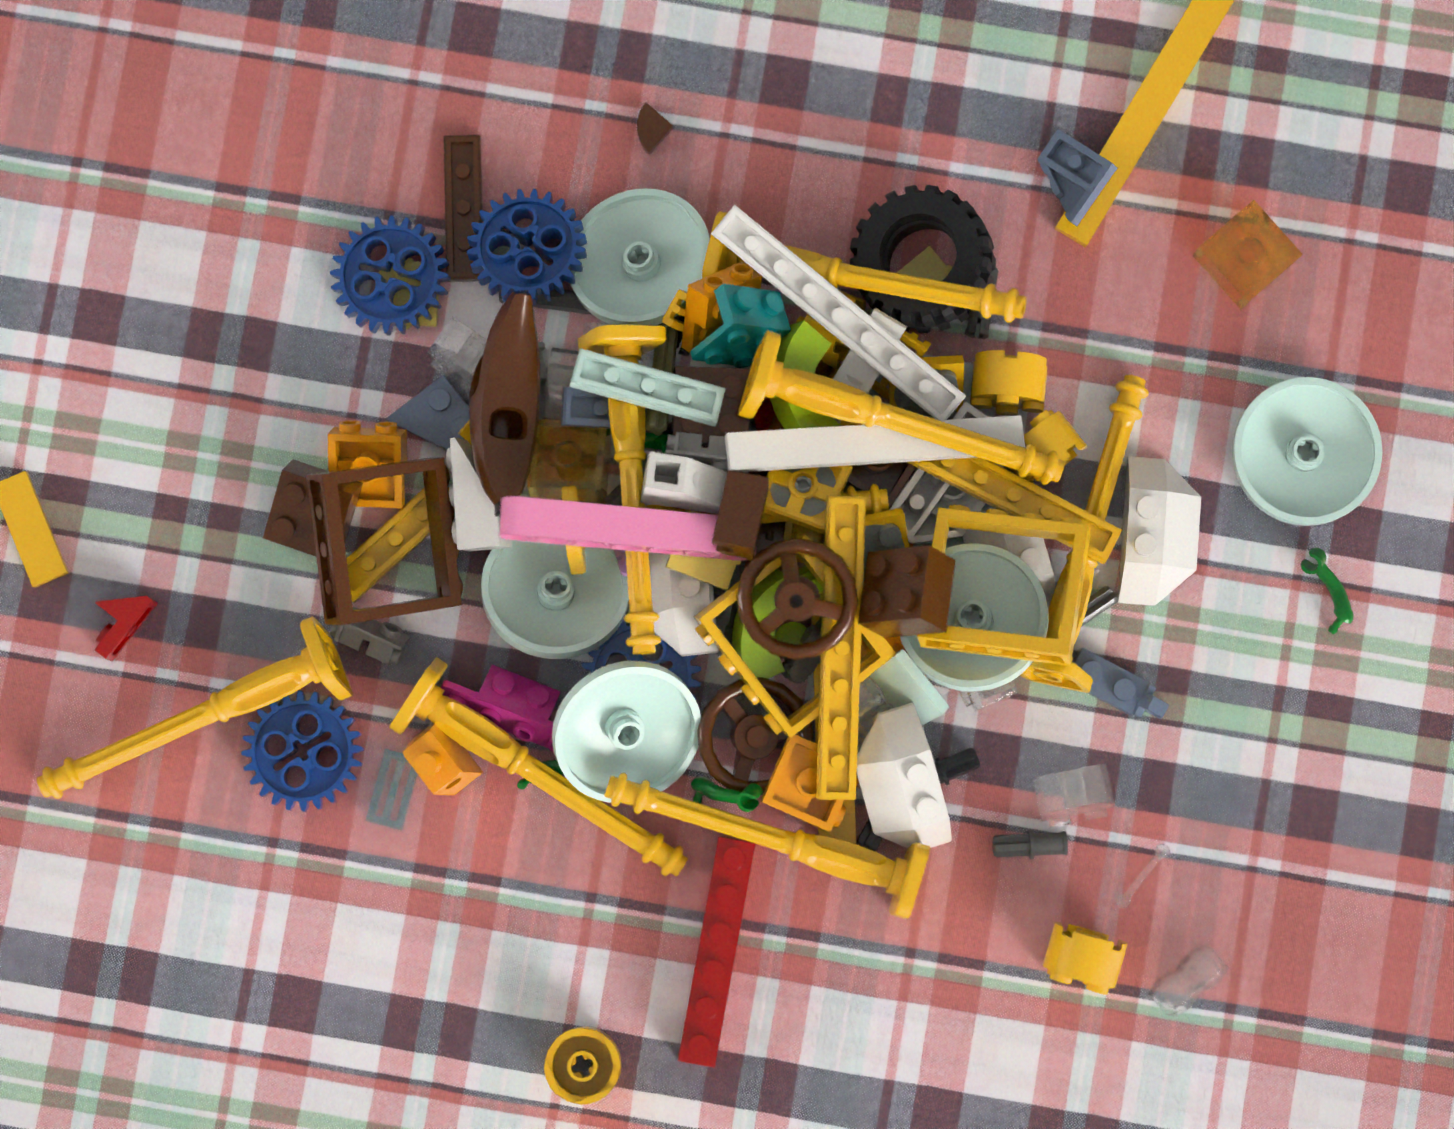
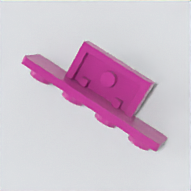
[441,665,561,753]

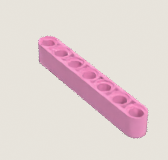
[499,496,756,561]

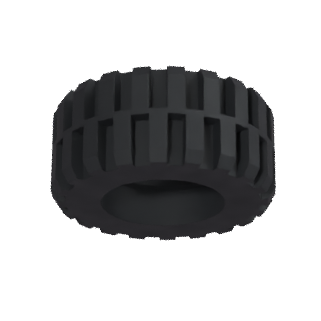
[849,185,996,333]

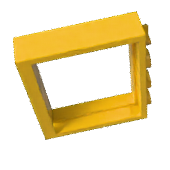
[917,505,1090,666]
[694,533,897,738]

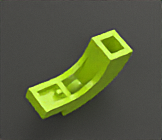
[770,320,842,429]
[732,566,823,679]

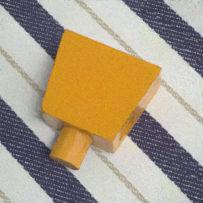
[402,723,483,795]

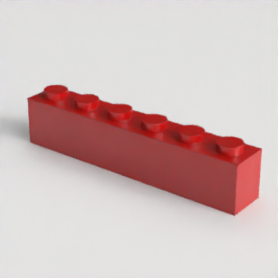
[678,837,756,1068]

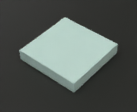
[861,649,949,725]

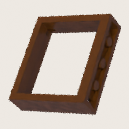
[306,457,463,625]

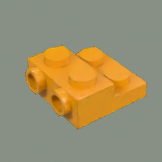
[681,261,762,353]
[328,420,407,508]
[760,734,859,832]

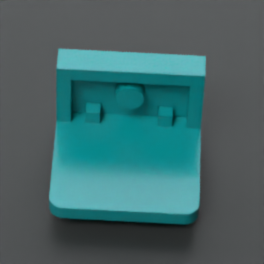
[690,284,791,368]

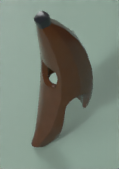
[469,290,540,517]

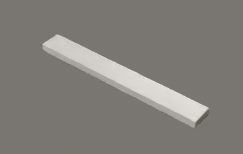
[711,205,966,420]
[725,415,1025,472]

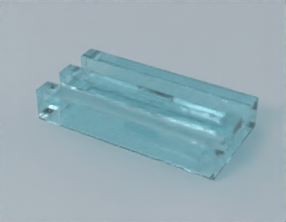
[365,749,418,831]

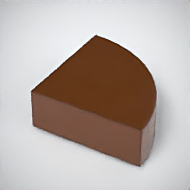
[637,102,673,155]

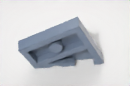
[1037,129,1117,226]
[387,375,469,451]

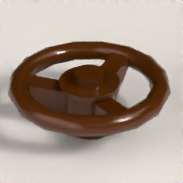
[736,538,858,660]
[697,677,814,795]

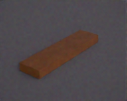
[444,135,483,282]

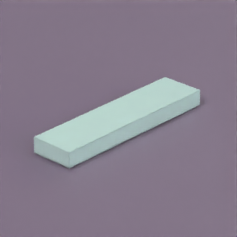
[569,348,726,427]

